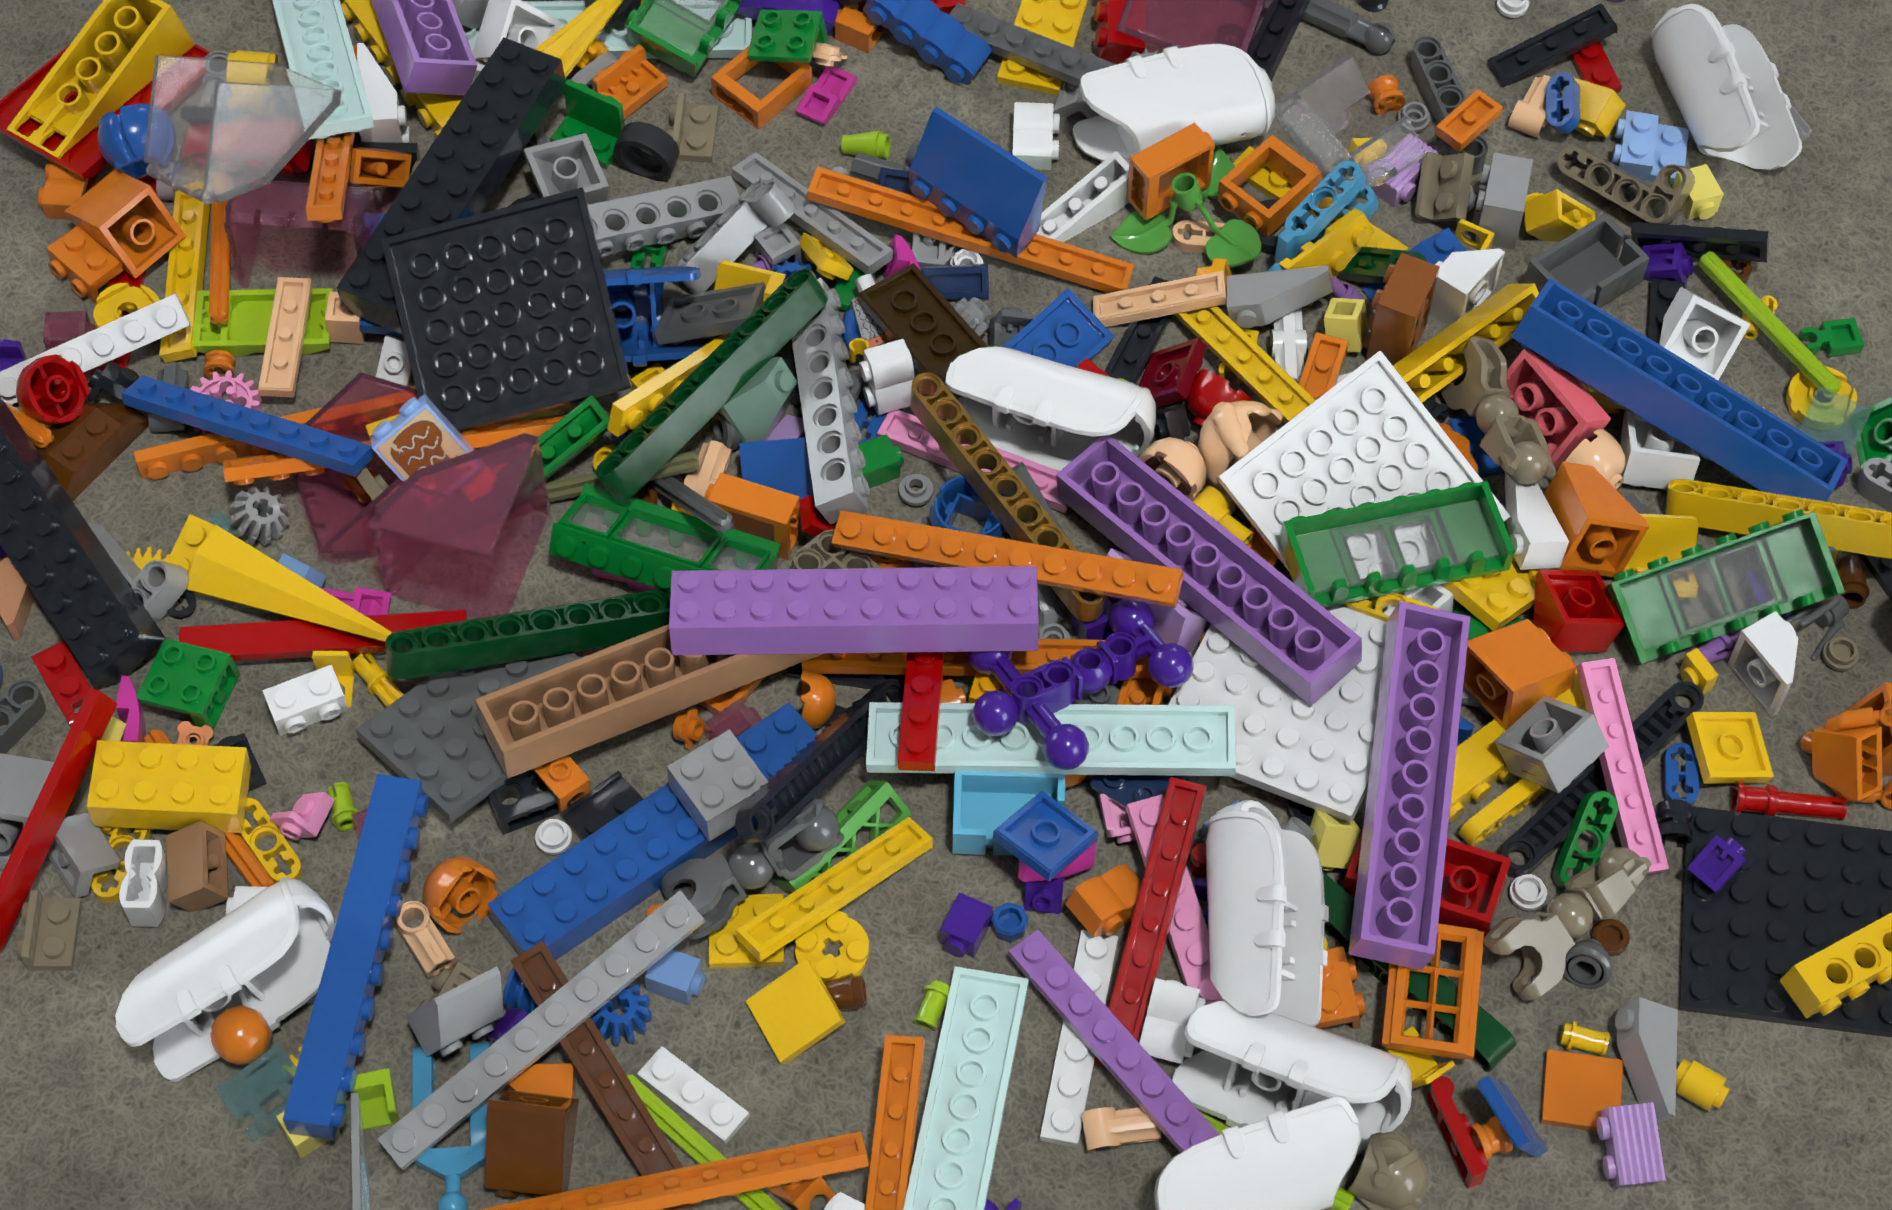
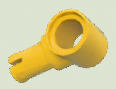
[1192,486,1254,545]

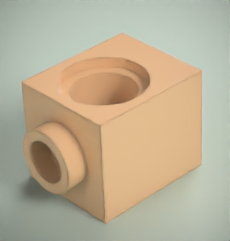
[325,291,366,344]

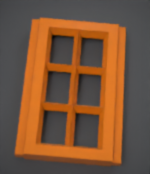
[1381,924,1484,1060]

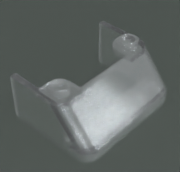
[1275,54,1427,187]

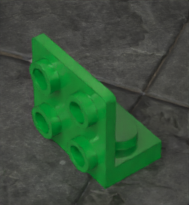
[747,9,829,63]
[550,79,625,169]
[137,639,240,731]

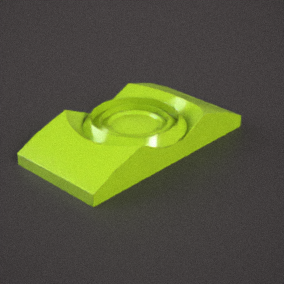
[193,288,334,357]

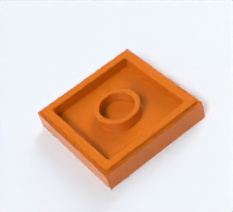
[1540,1049,1623,1132]

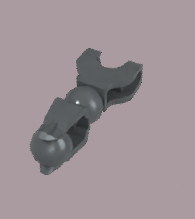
[661,799,845,940]

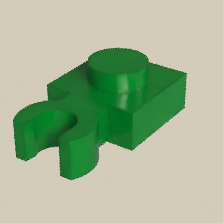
[1798,318,1864,357]

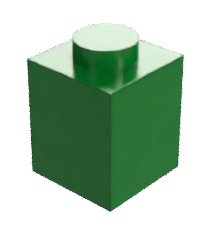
[859,434,904,488]

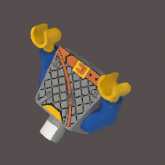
[842,274,893,363]

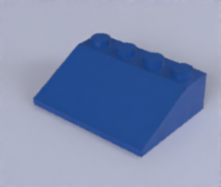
[908,106,1047,257]

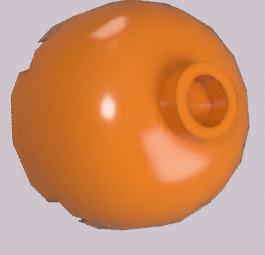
[422,857,498,934]

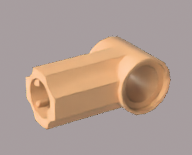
[1508,75,1552,139]
[684,440,732,497]
[396,901,456,978]
[1081,1107,1161,1153]

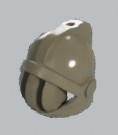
[1347,1132,1430,1210]

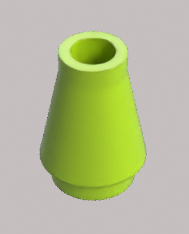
[841,130,891,160]

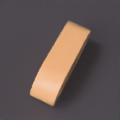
[1172,220,1224,254]

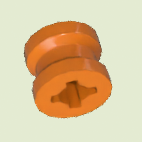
[1367,75,1406,115]
[1470,1116,1513,1160]

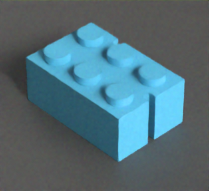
[952,771,1065,856]

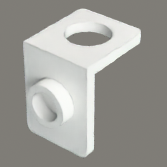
[375,335,412,388]

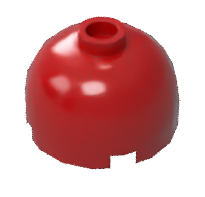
[16,354,89,425]
[1186,369,1253,429]

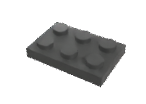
[654,282,766,345]

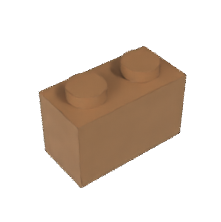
[166,821,228,912]

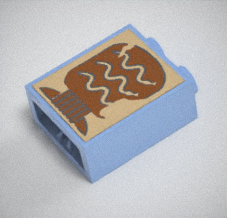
[370,394,482,509]

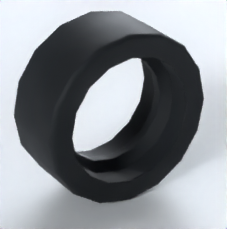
[613,121,680,181]

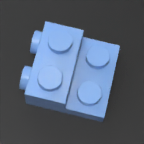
[1612,110,1689,184]

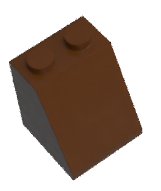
[485,1089,579,1198]

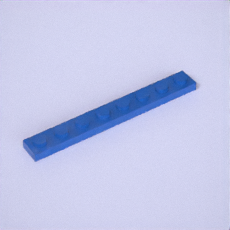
[122,375,374,477]

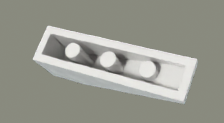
[1036,151,1129,242]
[1504,473,1569,570]

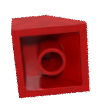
[1533,569,1625,652]

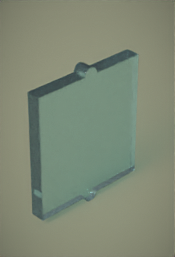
[1798,386,1872,454]

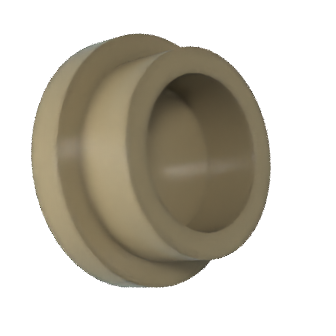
[1822,636,1859,671]

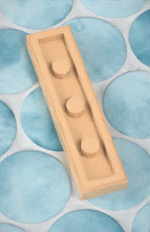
[1093,271,1227,327]
[258,277,313,398]

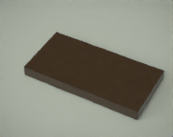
[857,263,988,383]

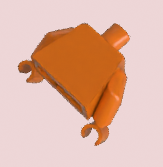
[1800,700,1892,809]

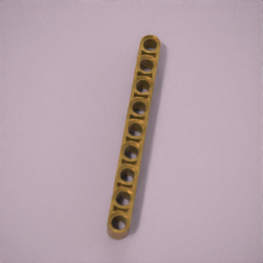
[910,373,1105,622]

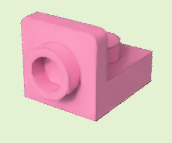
[270,792,335,840]

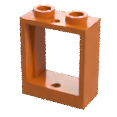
[711,45,812,130]
[1127,122,1215,221]
[1217,135,1322,238]
[704,472,801,560]

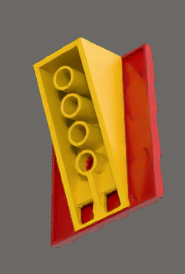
[0,0,211,180]

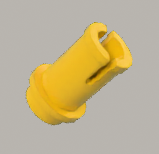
[1559,1021,1610,1057]

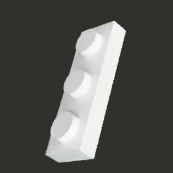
[637,1046,750,1145]

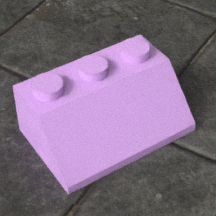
[1107,548,1211,652]

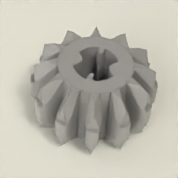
[228,485,289,546]

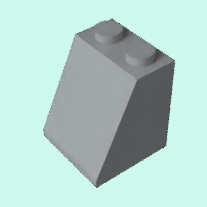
[0,753,54,869]

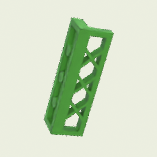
[772,780,912,892]

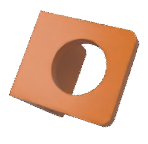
[532,755,591,816]
[767,1176,835,1210]

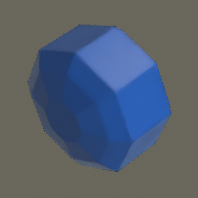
[991,902,1029,942]

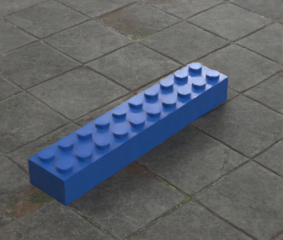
[1512,278,1848,502]
[487,702,817,960]

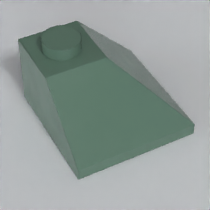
[720,357,798,443]

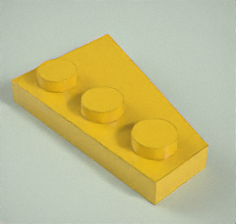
[1278,208,1375,306]

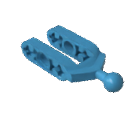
[1266,161,1379,272]
[412,1042,491,1210]

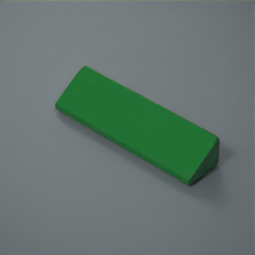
[489,395,610,509]

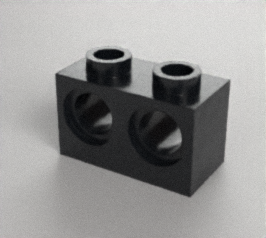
[487,769,571,835]

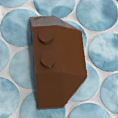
[34,402,149,501]

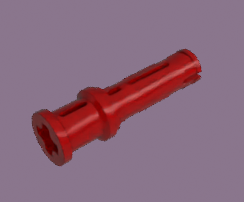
[1732,781,1847,821]

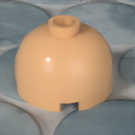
[1565,429,1626,490]
[1139,437,1207,501]

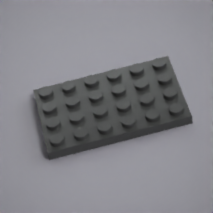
[356,609,580,823]

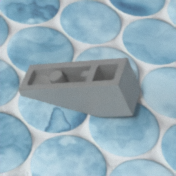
[1227,265,1333,328]
[1615,997,1678,1125]

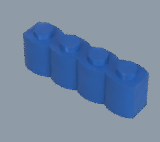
[863,0,993,85]

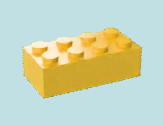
[87,740,252,833]

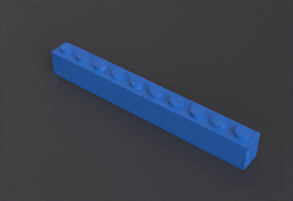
[283,774,429,1140]

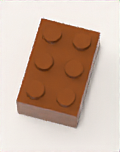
[1363,253,1440,366]

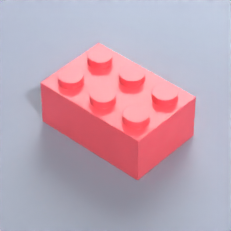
[1506,348,1611,469]

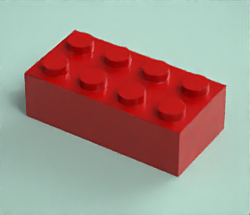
[1344,829,1511,938]

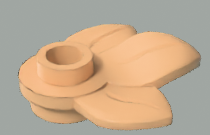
[812,43,848,66]

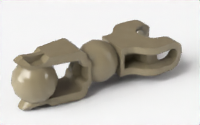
[1440,337,1556,485]
[1484,847,1651,1000]

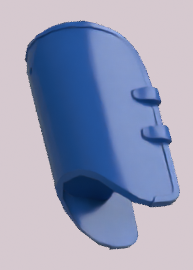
[604,266,705,367]

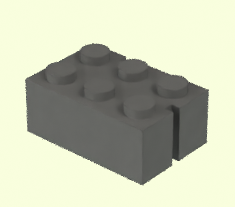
[1523,214,1650,308]

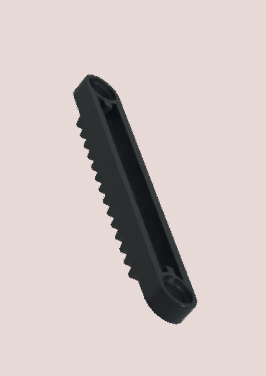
[735,681,904,844]
[1500,681,1704,878]

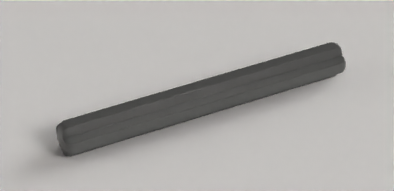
[648,476,734,534]

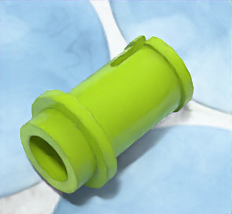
[327,782,360,831]
[913,980,950,1031]

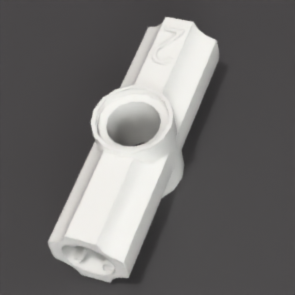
[1270,308,1307,384]

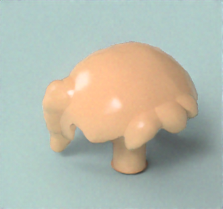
[1197,400,1283,514]

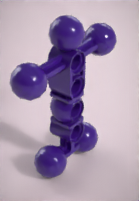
[966,599,1194,770]

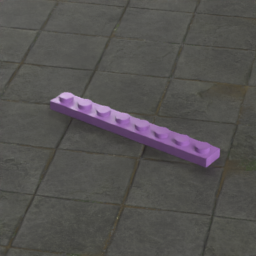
[1008,930,1220,1153]

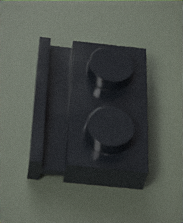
[560,771,643,841]

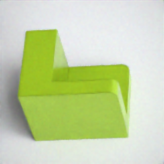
[353,1068,400,1130]

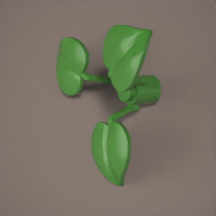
[1111,145,1262,267]

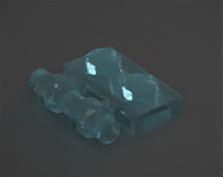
[215,1043,297,1142]

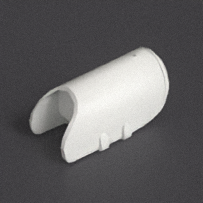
[1651,4,1802,170]
[1073,44,1275,164]
[945,346,1156,471]
[1206,800,1329,1027]
[115,877,335,1082]
[1172,1001,1412,1155]
[1154,1097,1360,1210]

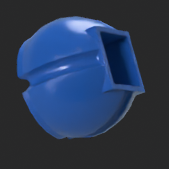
[97,104,175,179]
[930,475,1006,538]

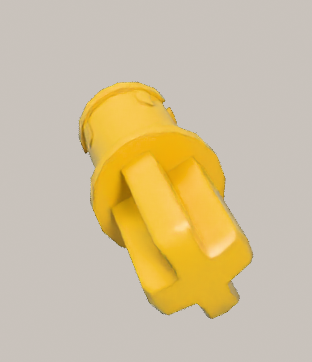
[352,653,403,707]

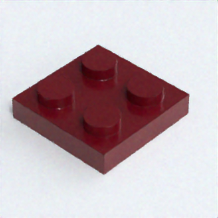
[1138,338,1208,409]

